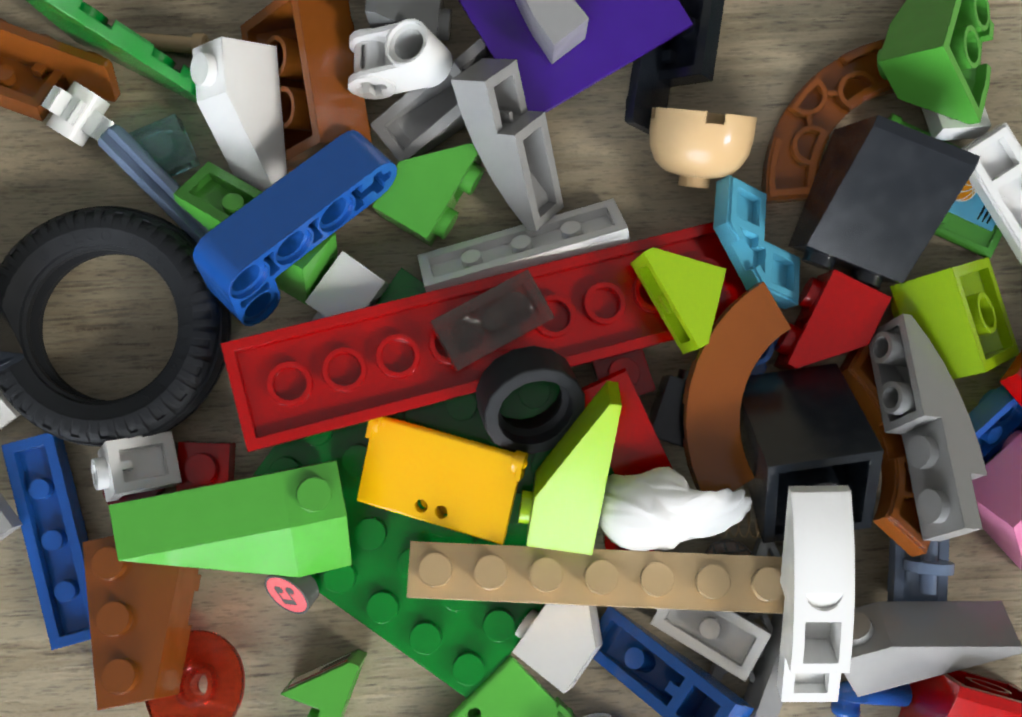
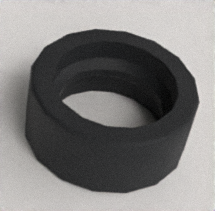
[476,346,585,455]

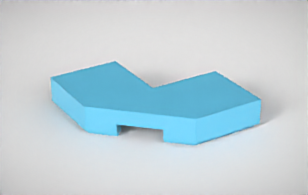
[713,175,800,309]

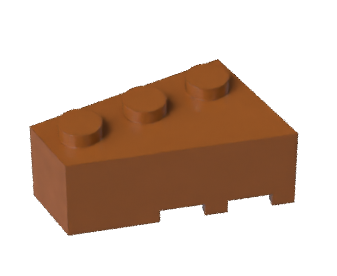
[82,535,201,711]

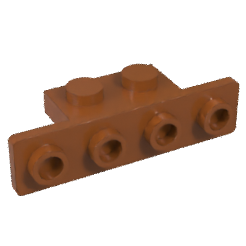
[0,18,121,122]

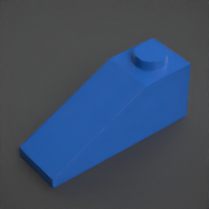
[593,607,755,717]

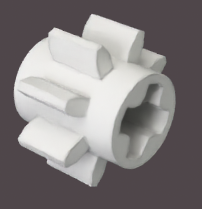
[41,81,115,147]

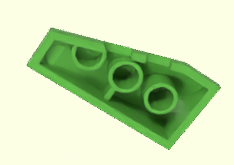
[877,0,994,125]
[108,460,352,577]

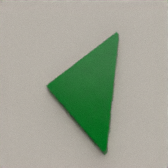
[26,0,197,103]

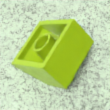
[890,257,1019,380]

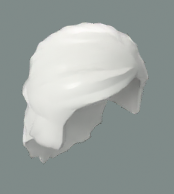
[599,467,752,551]

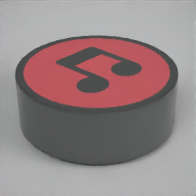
[264,575,319,614]

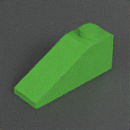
[173,161,338,305]

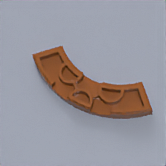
[761,39,895,204]
[682,281,791,492]
[839,345,931,557]

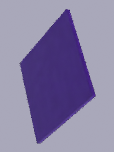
[458,0,693,113]

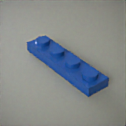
[1,433,91,650]

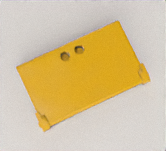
[357,416,528,545]

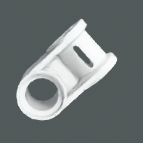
[348,18,453,100]

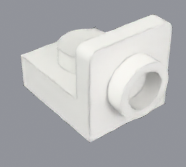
[91,431,182,502]

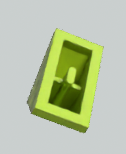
[630,247,726,355]

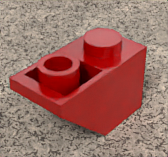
[774,269,892,370]

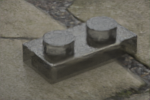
[430,269,555,372]

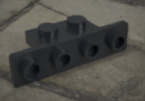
[625,0,725,135]

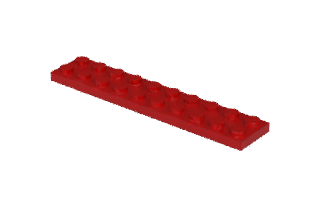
[220,222,747,452]

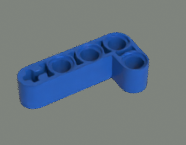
[193,130,397,326]

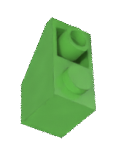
[372,143,485,247]

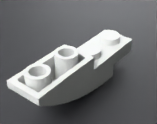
[777,485,855,702]

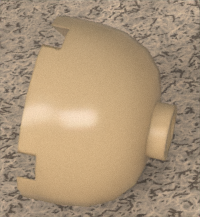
[649,107,757,189]

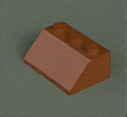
[240,0,372,171]

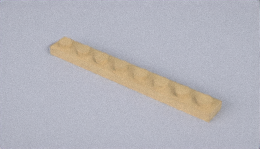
[407,541,785,614]

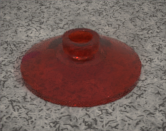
[145,630,245,717]

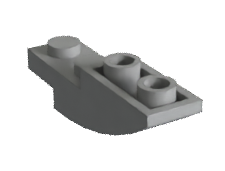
[868,314,987,542]

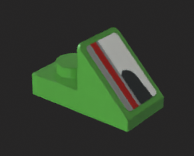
[281,649,367,717]

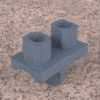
[887,537,955,601]

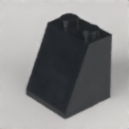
[788,115,980,289]
[740,363,884,543]

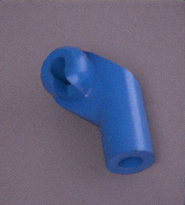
[830,681,912,717]

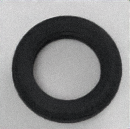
[0,206,231,447]

